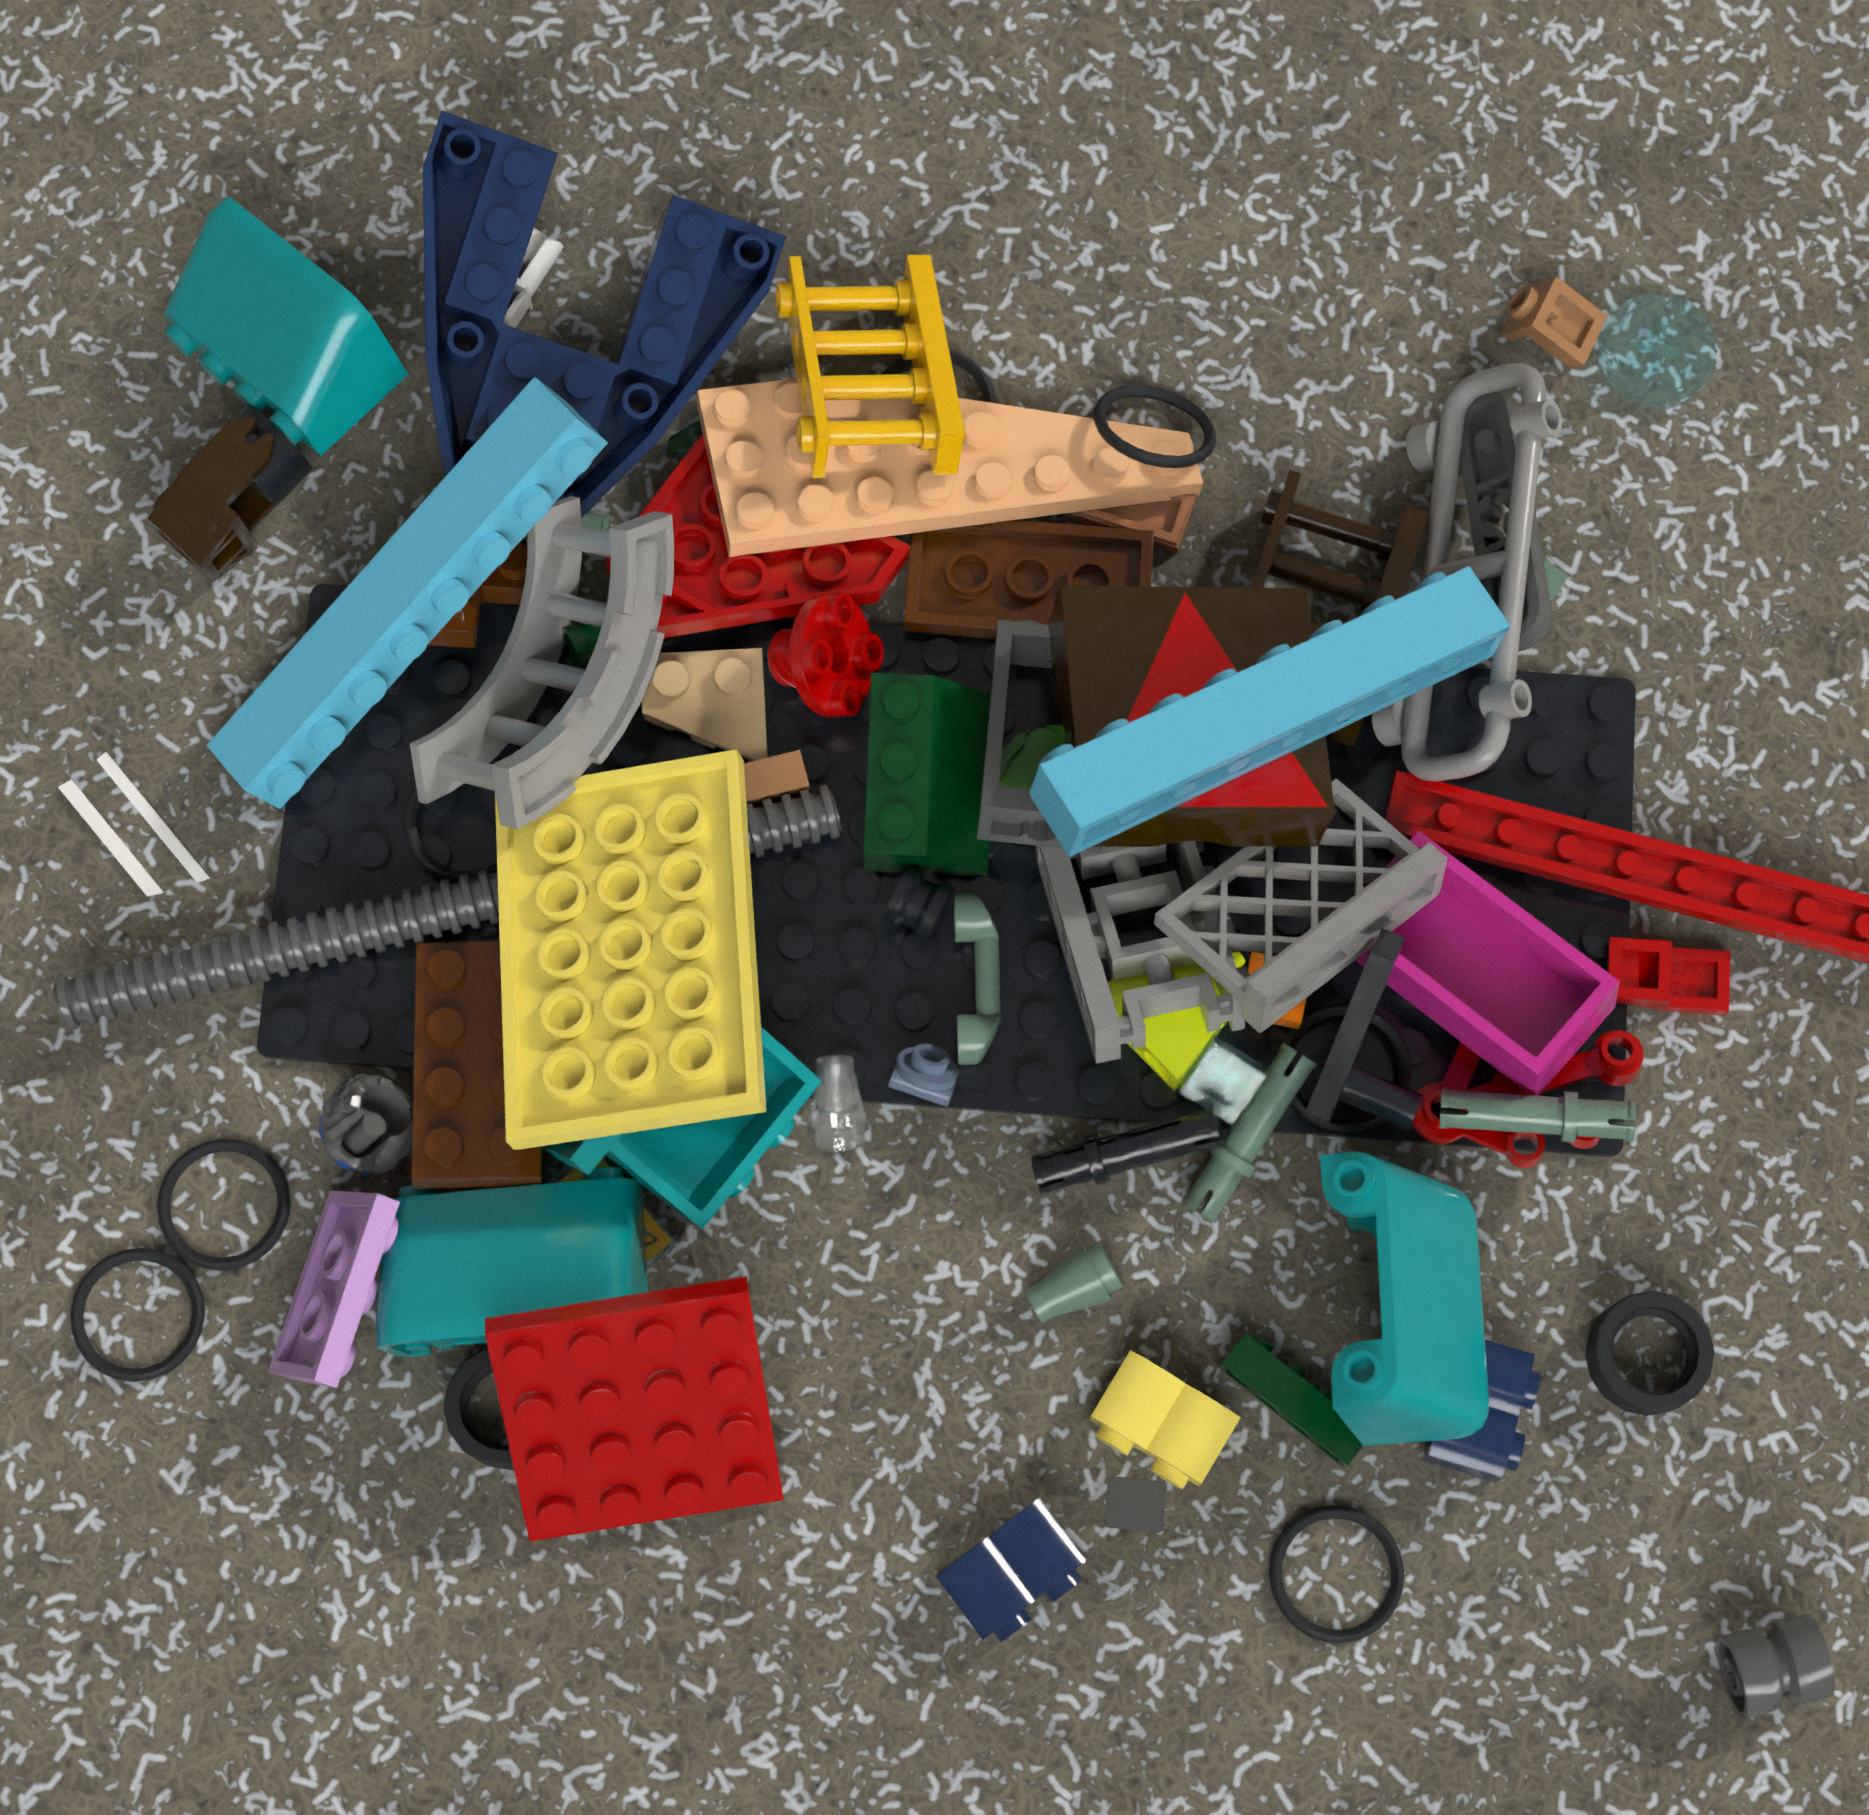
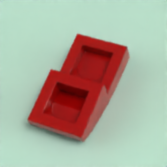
[1607,937,1731,1016]

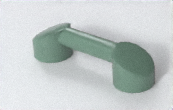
[954,892,1001,1065]

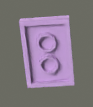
[268,1190,400,1388]

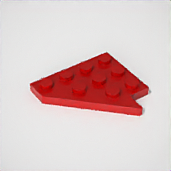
[606,434,911,638]

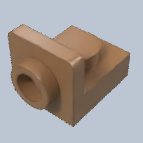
[1500,276,1608,369]

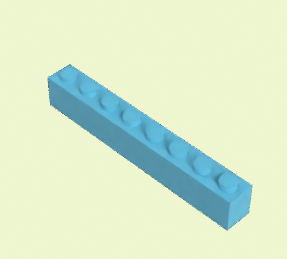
[206,377,608,809]
[1029,566,1511,857]

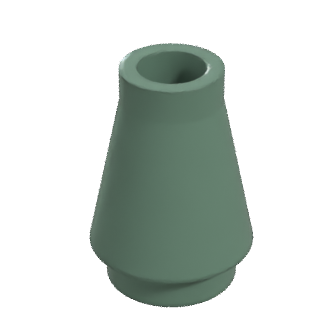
[1025,1242,1124,1323]

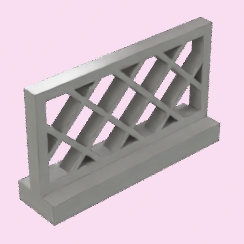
[1154,779,1448,1033]

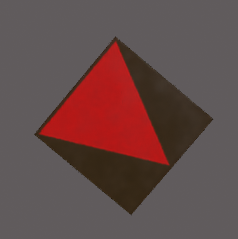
[1048,586,1335,847]

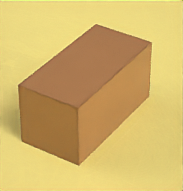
[744,750,810,808]

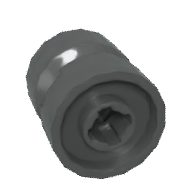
[1716,1614,1835,1719]

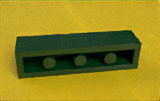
[1218,1333,1363,1468]

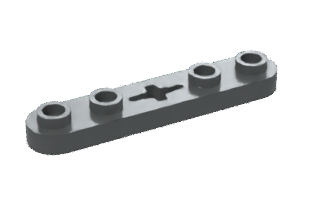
[1460,391,1552,651]

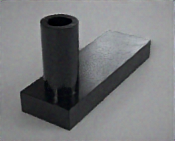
[1306,928,1423,1130]

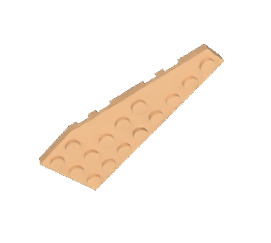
[696,378,1203,557]

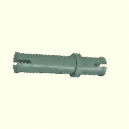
[1182,1042,1318,1223]
[1439,1088,1636,1142]

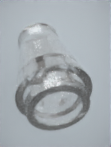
[807,1055,869,1151]

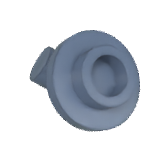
[888,1044,959,1107]

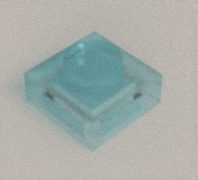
[1180,1035,1268,1126]

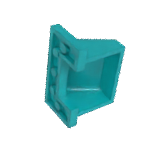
[543,1027,822,1230]

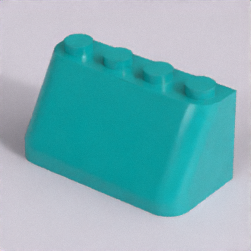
[163,196,409,456]

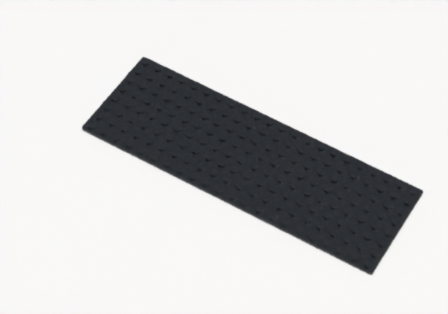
[257,584,1636,1157]

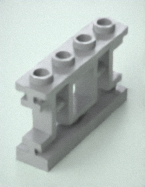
[1035,841,1250,1064]

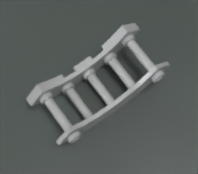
[410,496,674,829]

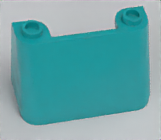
[1320,1152,1489,1446]
[376,1168,648,1358]

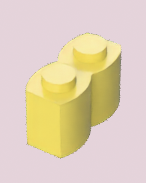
[1090,1350,1241,1490]

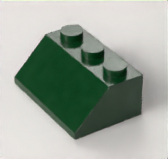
[864,673,990,876]

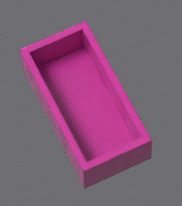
[1355,831,1619,1095]

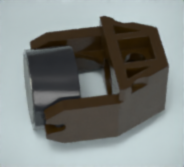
[148,405,313,583]

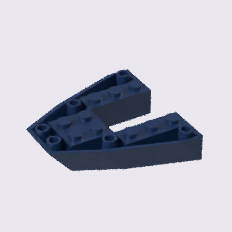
[423,110,786,519]

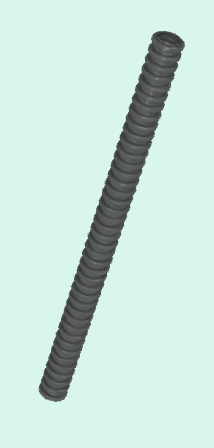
[53,784,842,1030]

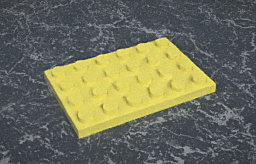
[495,749,766,1150]

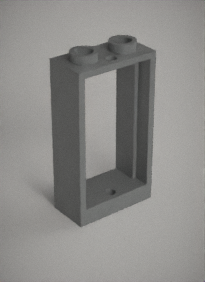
[977,620,1102,852]

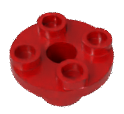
[768,592,884,717]

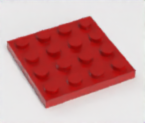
[485,1276,784,1542]

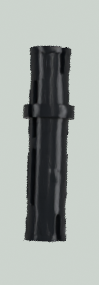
[1031,1107,1224,1195]

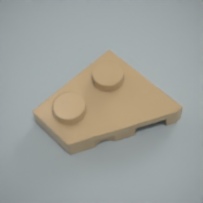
[642,648,768,762]

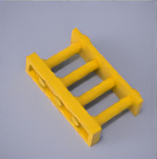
[775,255,965,478]

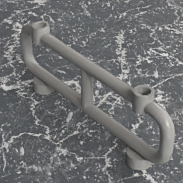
[1372,363,1562,782]

